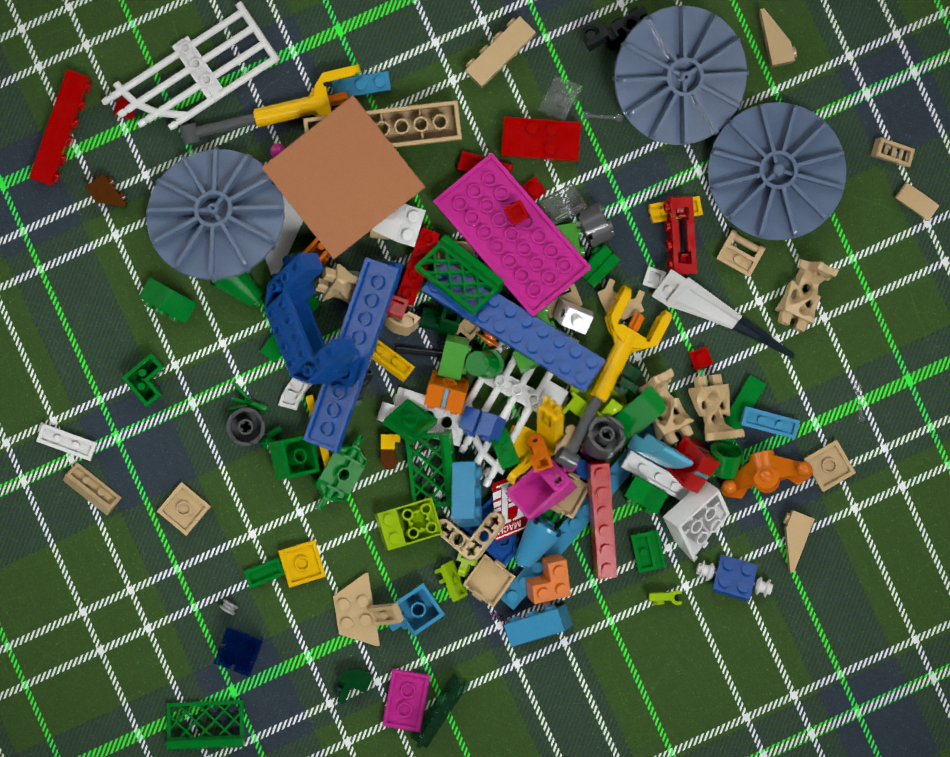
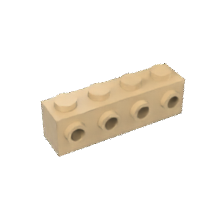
[465,16,536,89]

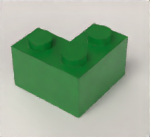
[139,277,197,324]
[122,353,166,408]
[623,475,668,516]

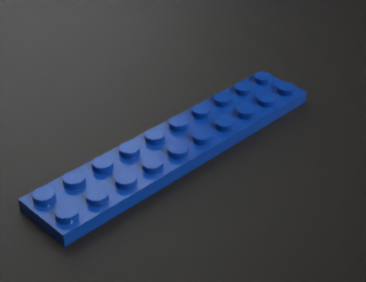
[303,257,402,453]
[422,264,605,393]

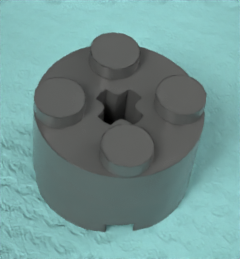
[575,203,615,248]
[226,408,267,446]
[581,416,625,461]

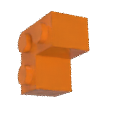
[525,553,571,604]

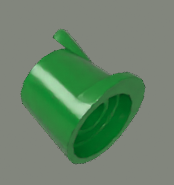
[466,350,504,379]
[709,442,743,479]

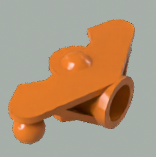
[721,450,813,499]

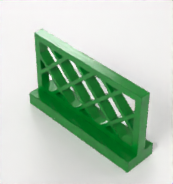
[414,234,504,316]
[405,429,456,509]
[166,700,245,750]

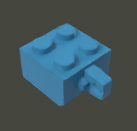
[388,582,445,637]

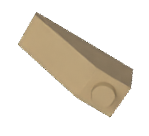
[759,8,797,68]
[783,510,815,573]

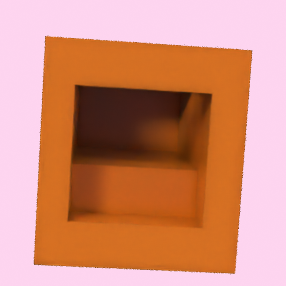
[527,434,554,473]

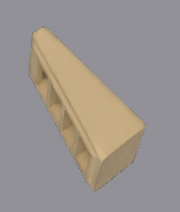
[871,137,915,168]

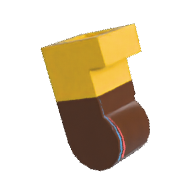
[381,434,401,470]

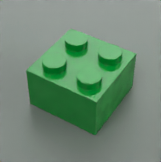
[269,435,320,480]

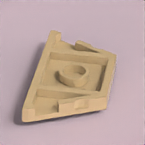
[333,572,380,646]

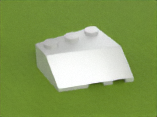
[663,481,730,563]

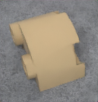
[384,312,421,336]

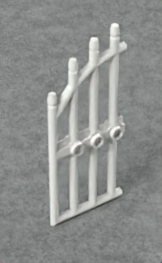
[101,1,281,130]
[459,316,580,488]

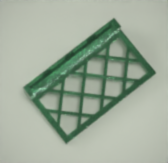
[411,673,469,749]

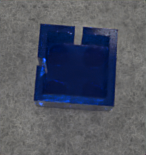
[214,625,265,677]

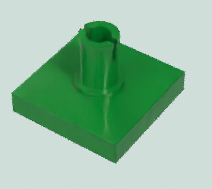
[383,398,438,445]

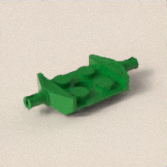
[312,433,368,512]

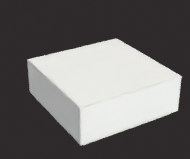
[642,266,666,289]

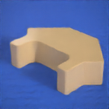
[597,279,645,320]

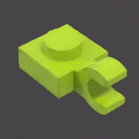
[456,547,478,578]
[648,590,682,605]

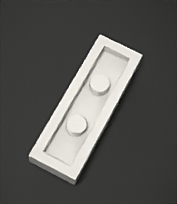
[36,423,98,461]

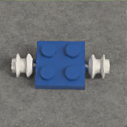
[696,554,773,602]

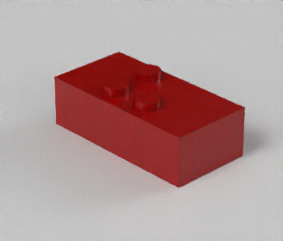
[501,117,581,163]

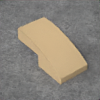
[895,182,939,221]

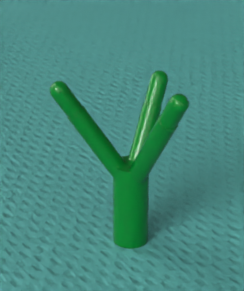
[229,381,267,412]

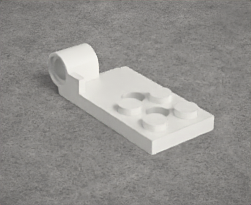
[376,387,465,447]

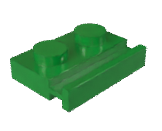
[630,530,666,573]

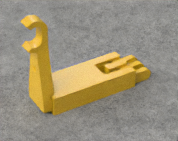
[507,395,564,485]

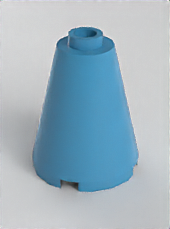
[515,515,564,568]

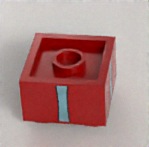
[665,435,720,493]

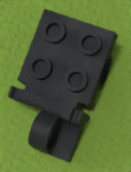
[582,6,647,52]

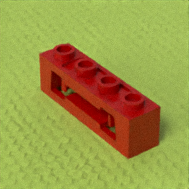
[663,195,697,275]
[396,227,440,306]

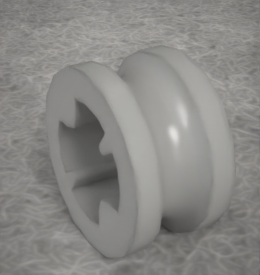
[219,599,239,615]

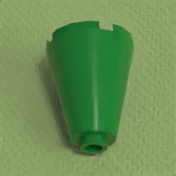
[209,272,263,307]

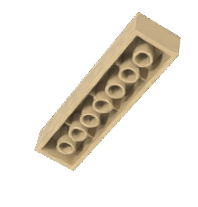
[303,100,462,148]

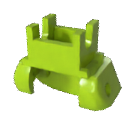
[562,371,627,420]

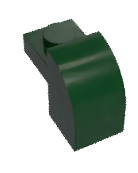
[419,306,461,337]
[613,362,642,398]
[335,668,374,705]

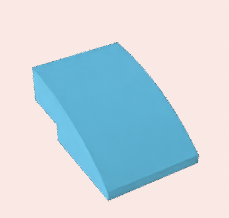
[627,434,693,469]

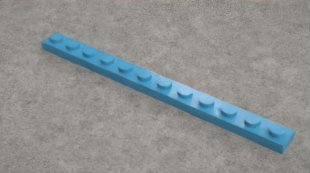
[501,424,656,610]

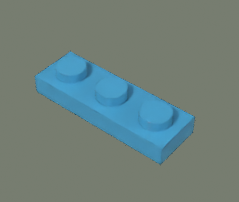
[332,71,391,98]
[739,406,800,439]

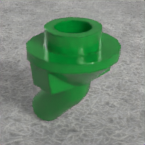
[259,425,283,450]

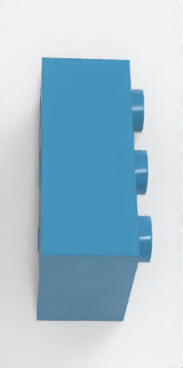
[452,461,482,527]
[504,603,573,647]

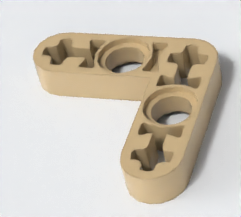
[439,512,505,560]

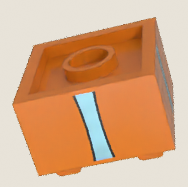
[424,370,470,415]

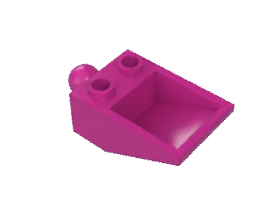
[505,457,578,521]

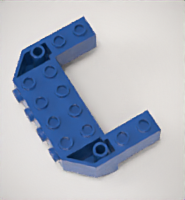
[264,253,358,384]

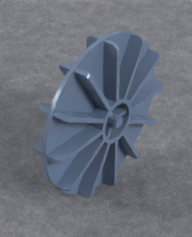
[612,6,749,145]
[708,102,846,241]
[146,147,285,282]

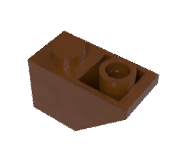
[85,173,128,208]

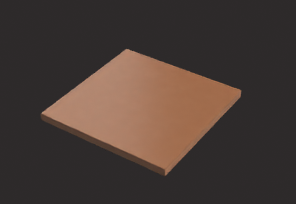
[262,96,425,259]

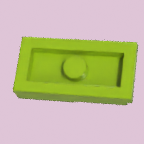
[435,560,468,602]

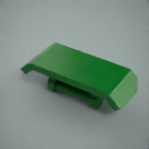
[614,386,666,447]

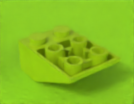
[374,497,443,551]

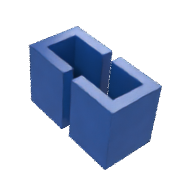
[458,406,506,443]

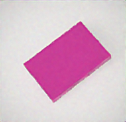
[382,669,431,733]

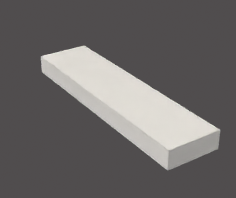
[620,450,691,501]

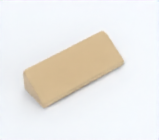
[63,462,122,515]

